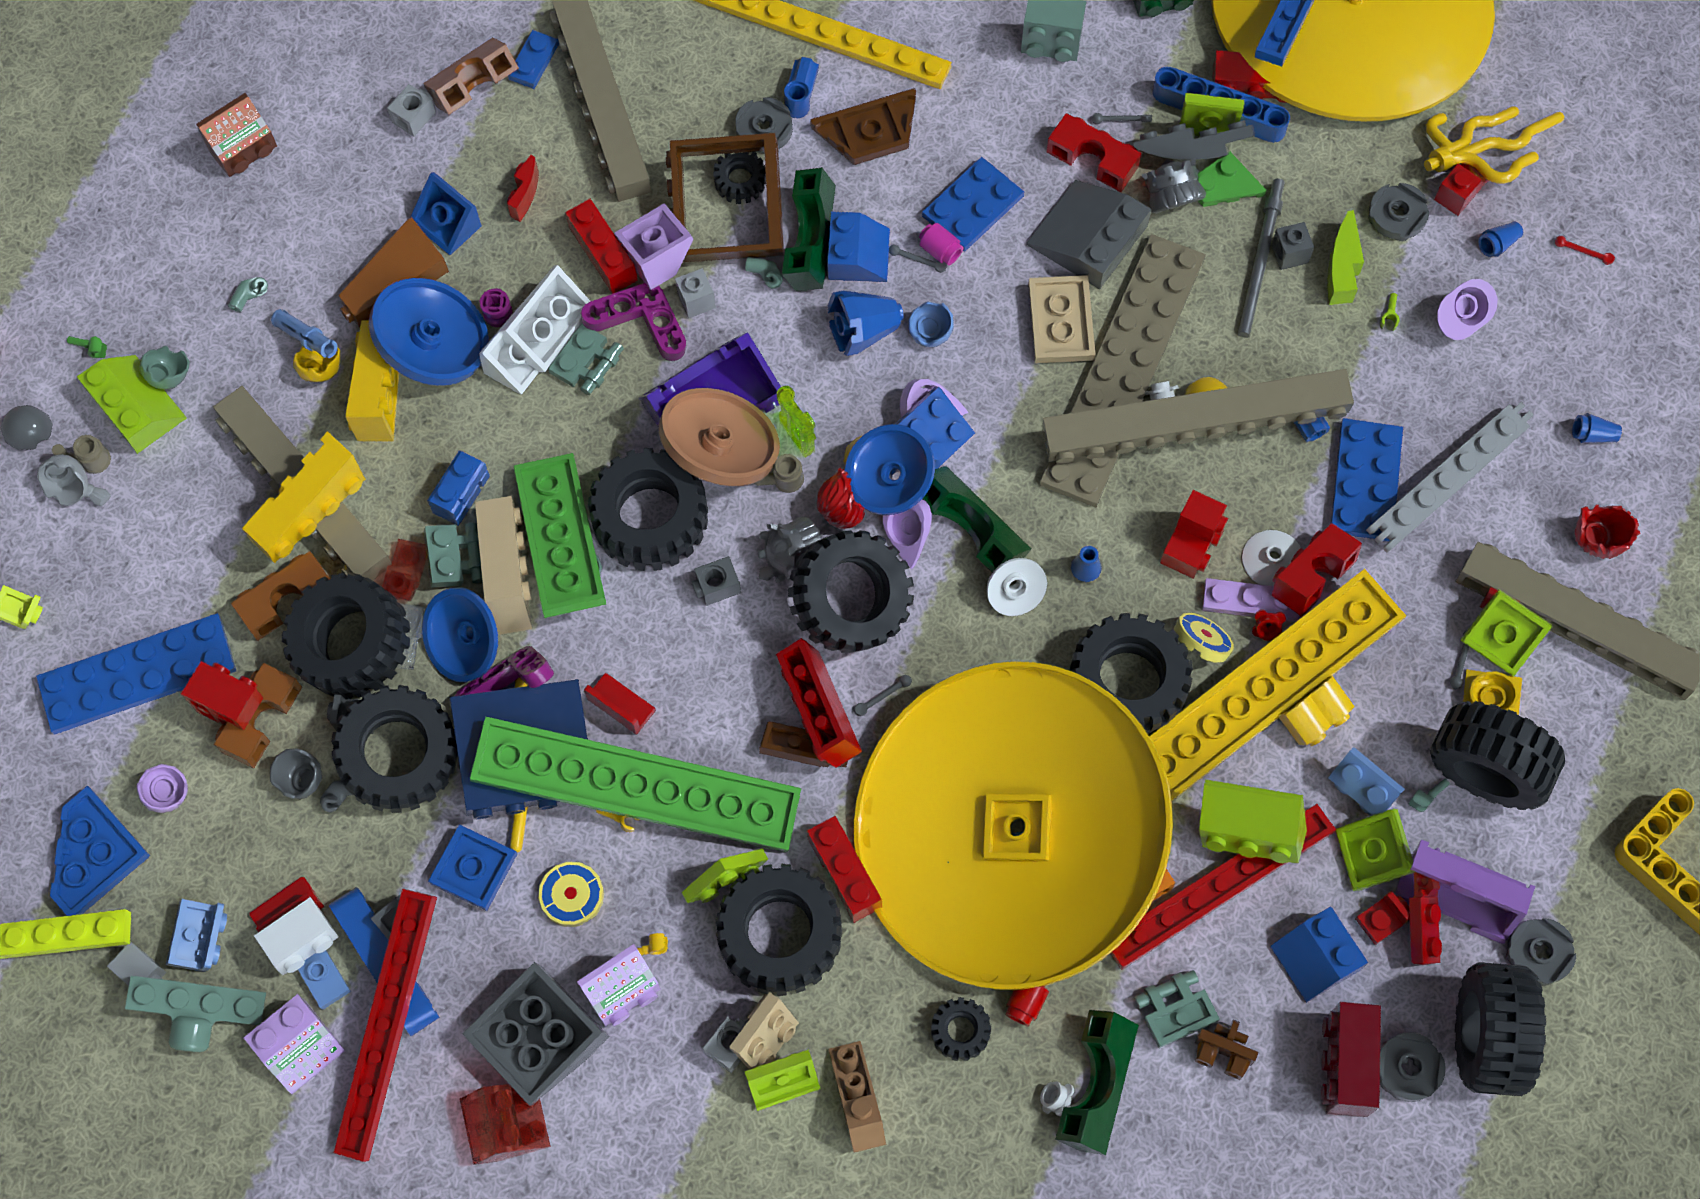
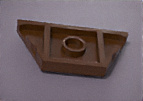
[810,88,916,165]

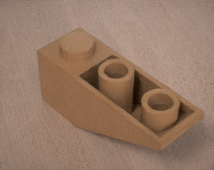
[828,1041,887,1153]

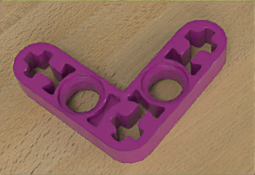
[581,283,686,361]
[455,646,554,696]

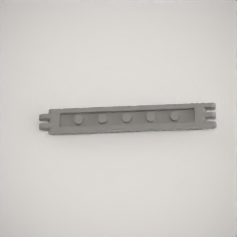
[1366,401,1534,553]

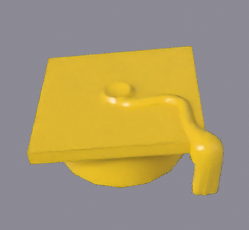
[1463,669,1522,715]

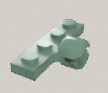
[125,976,266,1052]

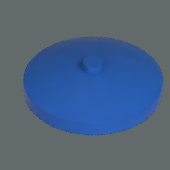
[369,278,489,386]

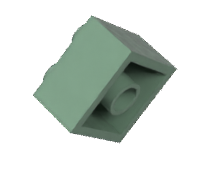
[1021,0,1086,62]

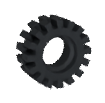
[713,152,766,204]
[931,997,991,1061]

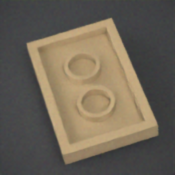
[1028,275,1096,363]

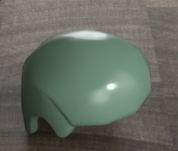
[139,346,190,390]

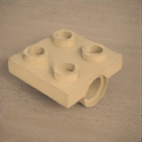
[730,992,799,1070]

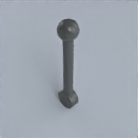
[1092,113,1152,124]
[889,244,947,273]
[1450,629,1469,689]
[855,675,912,716]

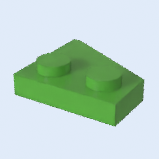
[1197,151,1266,207]

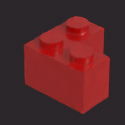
[1160,490,1229,579]
[181,661,263,730]

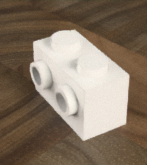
[254,897,338,975]

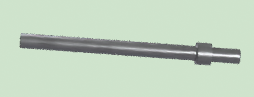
[1238,178,1285,338]

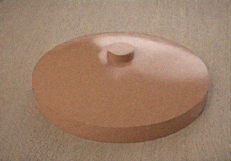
[659,388,780,486]

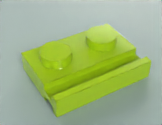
[745,1049,821,1111]

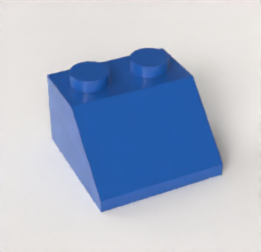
[828,212,890,282]
[1270,906,1368,1003]

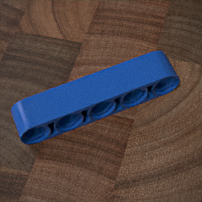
[1152,67,1290,143]
[329,887,440,1036]

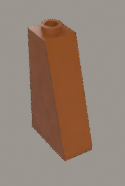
[339,217,449,328]

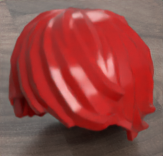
[817,468,865,529]
[1575,504,1641,559]

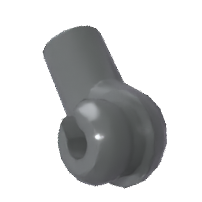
[320,780,353,813]

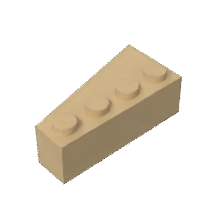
[475,496,532,635]

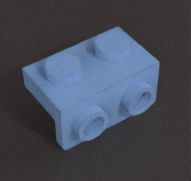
[1328,747,1405,816]
[166,899,227,972]

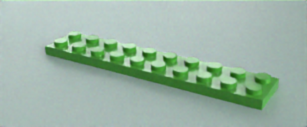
[470,716,801,852]

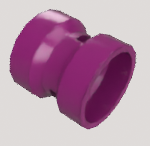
[480,288,513,328]

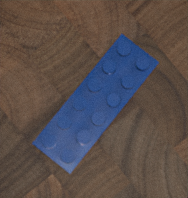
[36,613,237,735]

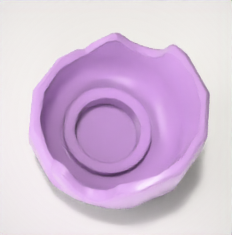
[137,764,188,813]

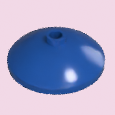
[845,424,935,515]
[422,588,498,682]

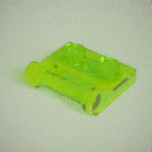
[777,386,816,458]

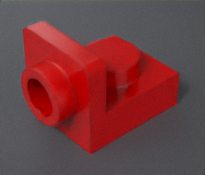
[1355,891,1410,945]

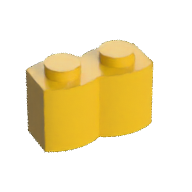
[1279,676,1355,746]

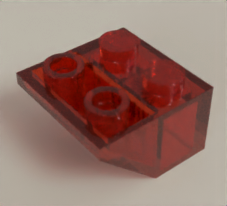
[459,1084,551,1165]

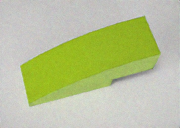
[1327,210,1364,305]

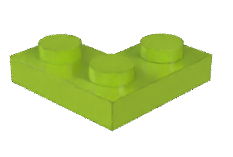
[681,848,769,903]

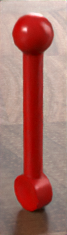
[1555,236,1615,265]

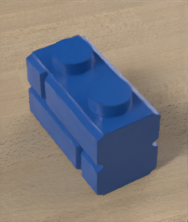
[427,451,490,526]

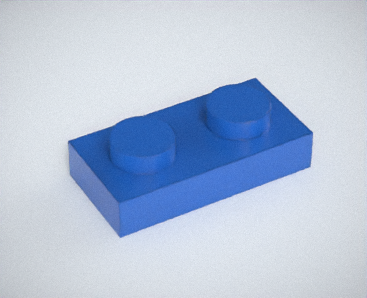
[508,30,559,89]

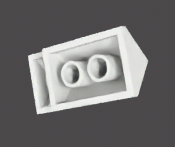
[479,265,590,394]

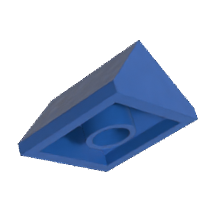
[410,172,482,255]

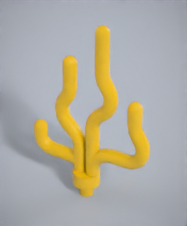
[1424,106,1564,184]

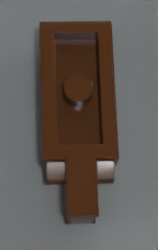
[759,721,848,768]

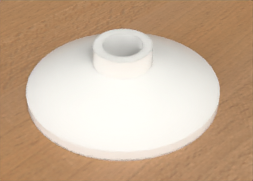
[1242,530,1301,586]
[986,558,1047,616]

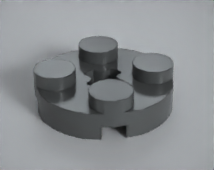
[736,97,793,154]
[1368,183,1429,242]
[1506,918,1576,986]
[1380,1033,1446,1102]

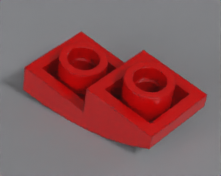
[507,154,539,222]

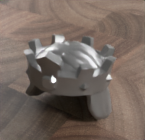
[1142,158,1206,213]
[758,517,822,583]

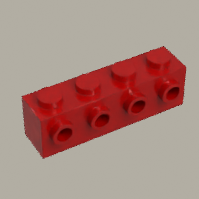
[776,638,862,768]

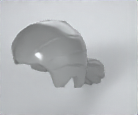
[37,454,111,506]

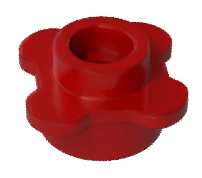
[1252,610,1286,641]

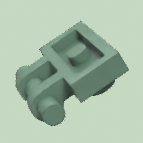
[548,323,624,395]
[424,522,483,588]
[1134,970,1220,1049]

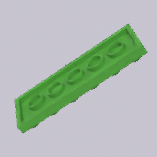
[513,453,607,618]

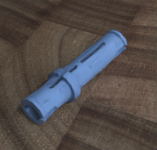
[271,309,338,358]

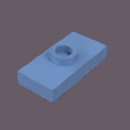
[298,950,351,1010]

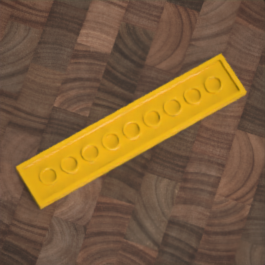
[1149,568,1406,802]

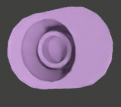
[1437,279,1498,340]

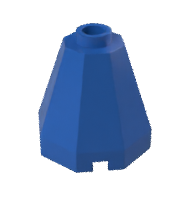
[827,290,904,356]

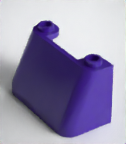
[639,332,786,427]

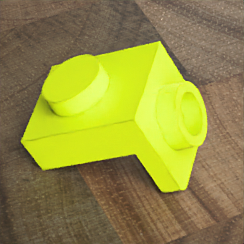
[0,585,43,629]

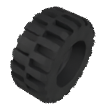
[588,448,708,571]
[788,530,914,653]
[282,572,411,699]
[1069,613,1193,736]
[331,685,458,813]
[1430,701,1565,810]
[716,863,842,996]
[1454,962,1546,1096]

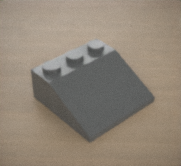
[1026,180,1152,290]
[462,962,610,1106]

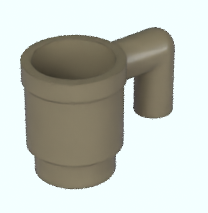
[52,435,111,474]
[754,454,804,493]

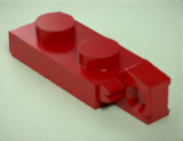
[1409,872,1442,965]

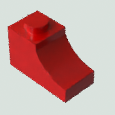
[1434,164,1488,216]

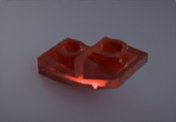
[382,539,427,602]

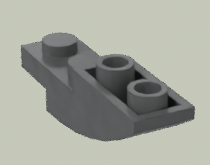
[1134,120,1255,160]

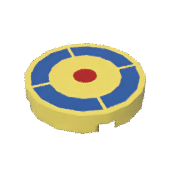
[1174,613,1234,663]
[538,862,604,927]

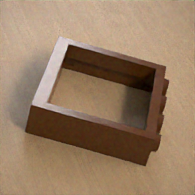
[665,133,784,262]

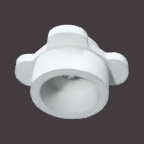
[1145,381,1179,400]
[1040,1081,1074,1116]

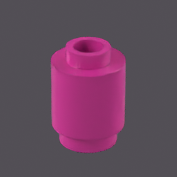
[919,223,963,265]

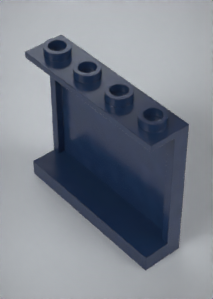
[450,679,588,820]

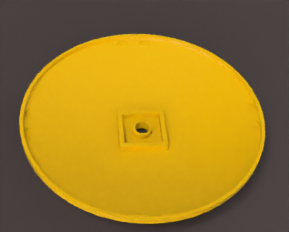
[1211,0,1495,122]
[854,661,1173,990]

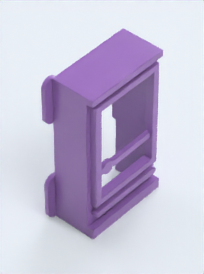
[1394,839,1535,944]

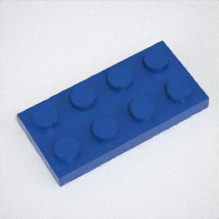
[1331,418,1403,542]

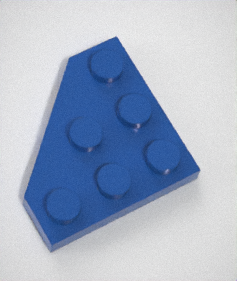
[50,786,150,916]

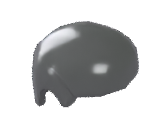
[1,405,53,450]
[270,748,322,800]

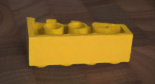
[345,321,399,441]
[242,431,366,563]

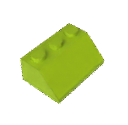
[77,355,187,454]
[1199,779,1307,864]

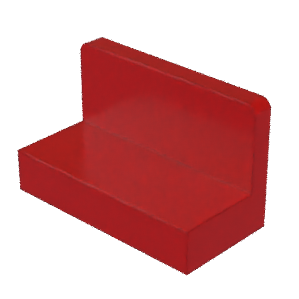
[584,673,656,735]
[250,877,325,933]

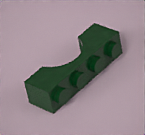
[782,167,836,291]
[922,466,1032,573]
[1055,1010,1139,1155]

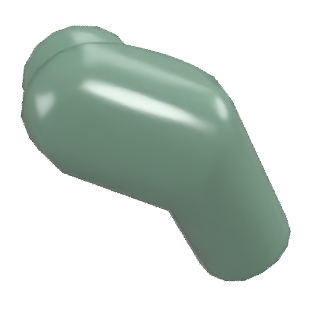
[745,257,783,289]
[228,277,268,312]

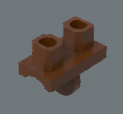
[1195,1019,1259,1080]

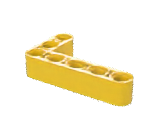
[1614,788,1700,935]

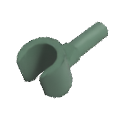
[1408,779,1450,812]

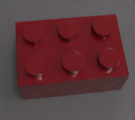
[1321,1002,1381,1117]

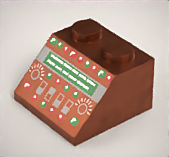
[196,93,277,177]

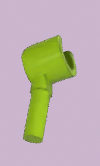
[1380,293,1400,331]

